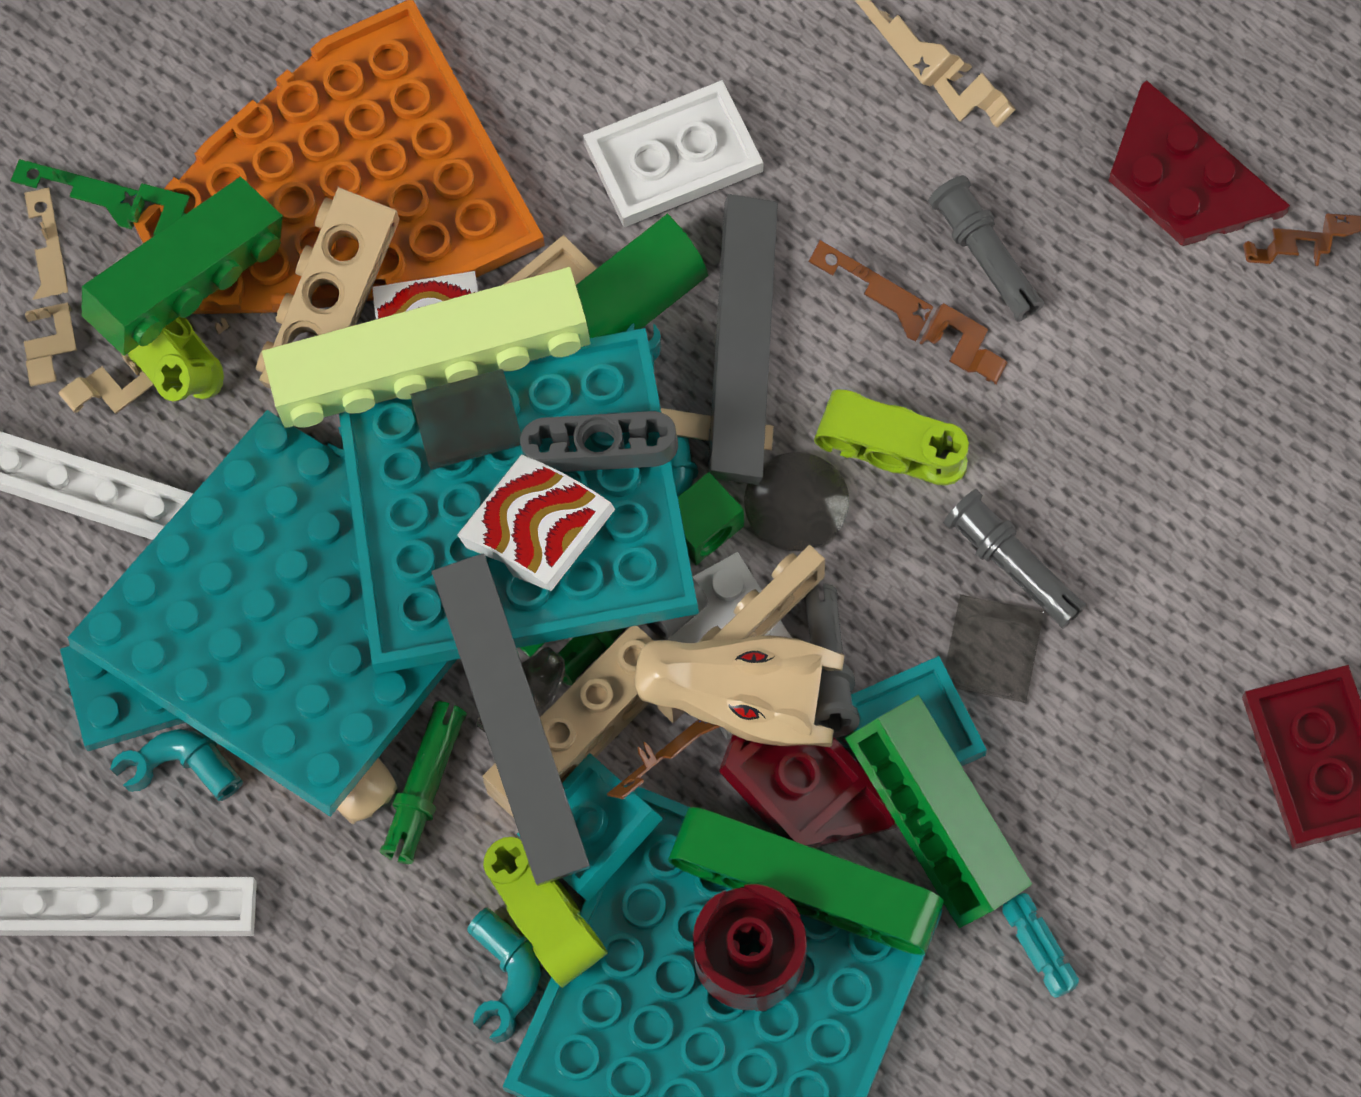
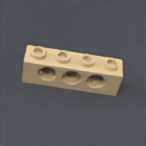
[256,187,400,389]
[482,626,654,818]

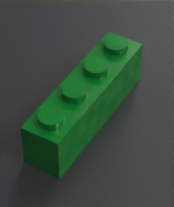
[81,176,283,356]

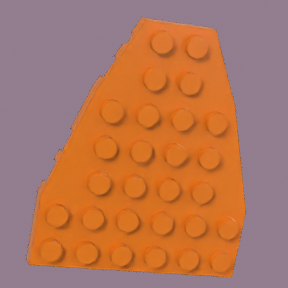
[134,0,545,314]

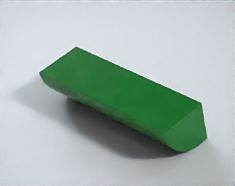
[576,213,709,338]
[845,694,1033,929]

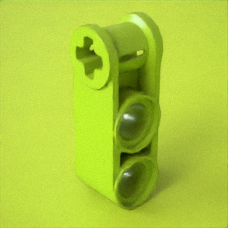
[128,317,224,402]
[814,389,969,486]
[483,837,608,988]

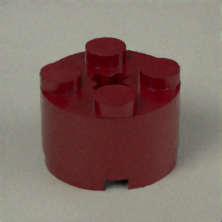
[693,884,807,1011]

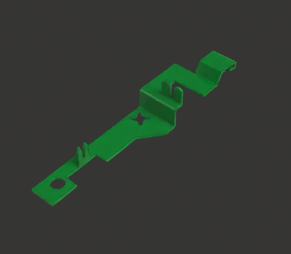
[10,159,190,235]

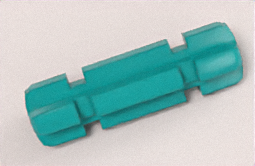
[1002,893,1079,998]

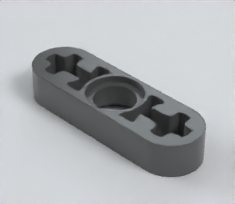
[520,411,678,472]

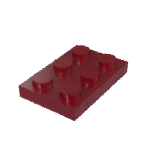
[1242,665,1361,850]

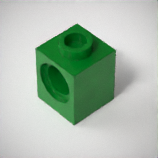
[678,472,744,566]

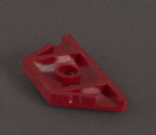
[1109,80,1290,246]
[719,734,897,848]

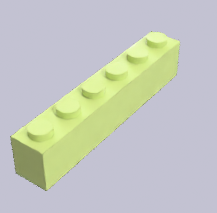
[262,267,591,428]

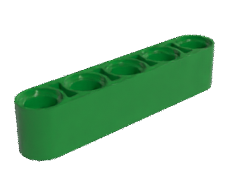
[668,807,944,955]

